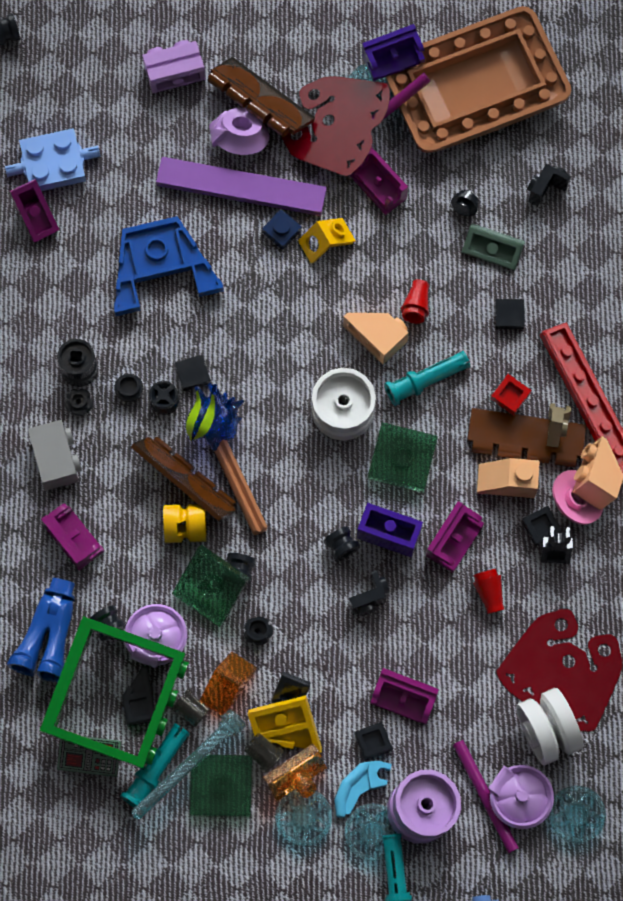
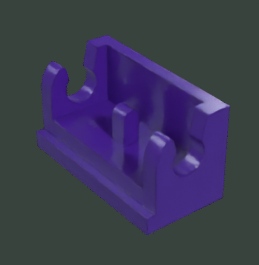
[361,24,425,81]

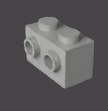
[28,419,82,491]

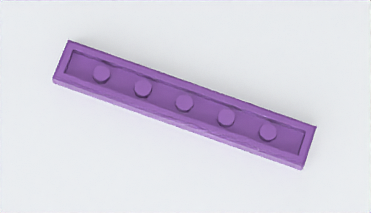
[156,157,327,216]

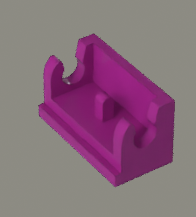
[349,147,408,216]
[426,501,484,573]
[41,503,105,571]
[370,668,439,725]

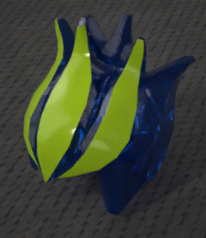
[185,383,244,451]

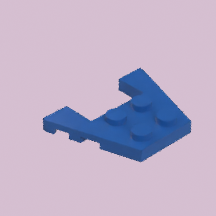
[114,216,224,316]

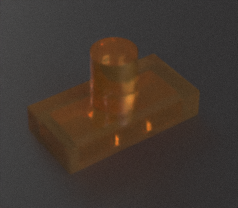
[263,744,327,801]

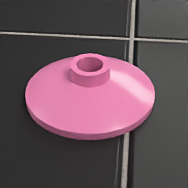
[552,470,603,525]

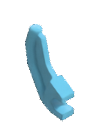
[334,761,392,818]

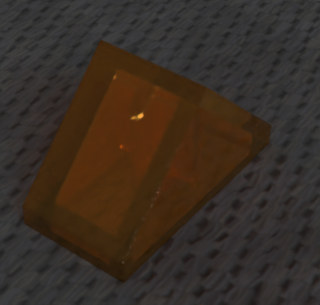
[199,652,257,718]

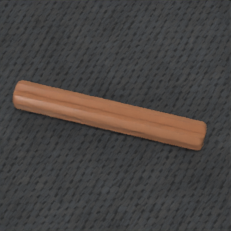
[208,429,267,535]

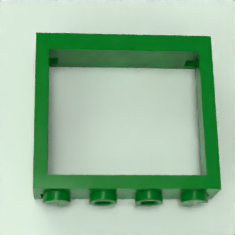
[39,616,189,770]

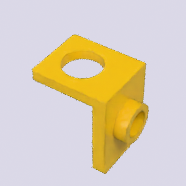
[298,218,355,263]

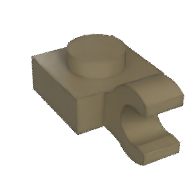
[547,403,571,448]

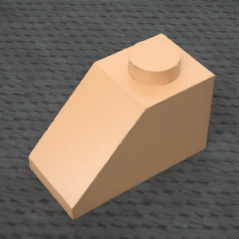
[343,313,409,364]
[477,458,540,498]

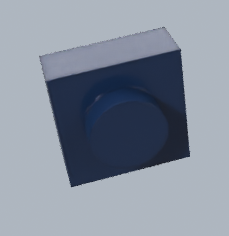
[262,209,302,250]

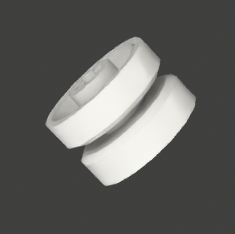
[311,368,376,441]
[516,688,584,766]

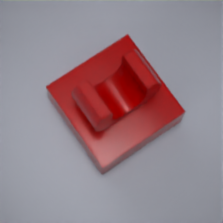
[491,374,532,416]

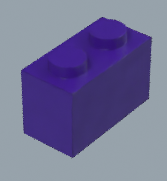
[357,502,423,558]

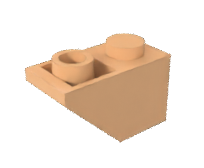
[572,437,623,510]

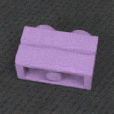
[142,40,206,94]

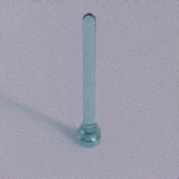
[131,709,246,820]

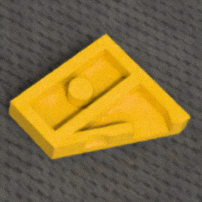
[247,695,322,754]

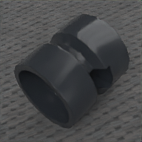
[57,339,98,387]

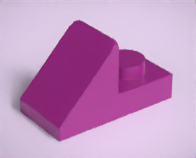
[9,179,59,243]

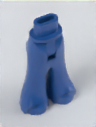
[7,578,75,682]

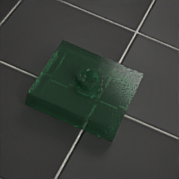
[367,422,438,493]
[172,545,250,627]
[190,754,252,817]

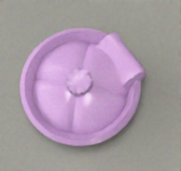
[209,108,269,155]
[125,604,187,668]
[488,765,554,829]

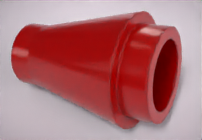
[401,279,429,324]
[473,569,504,614]

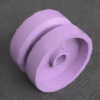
[387,770,461,843]

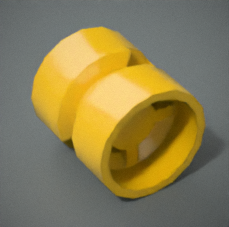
[163,504,206,543]

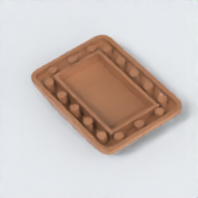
[385,6,571,153]

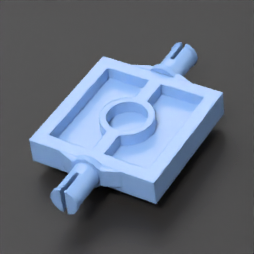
[5,128,101,191]

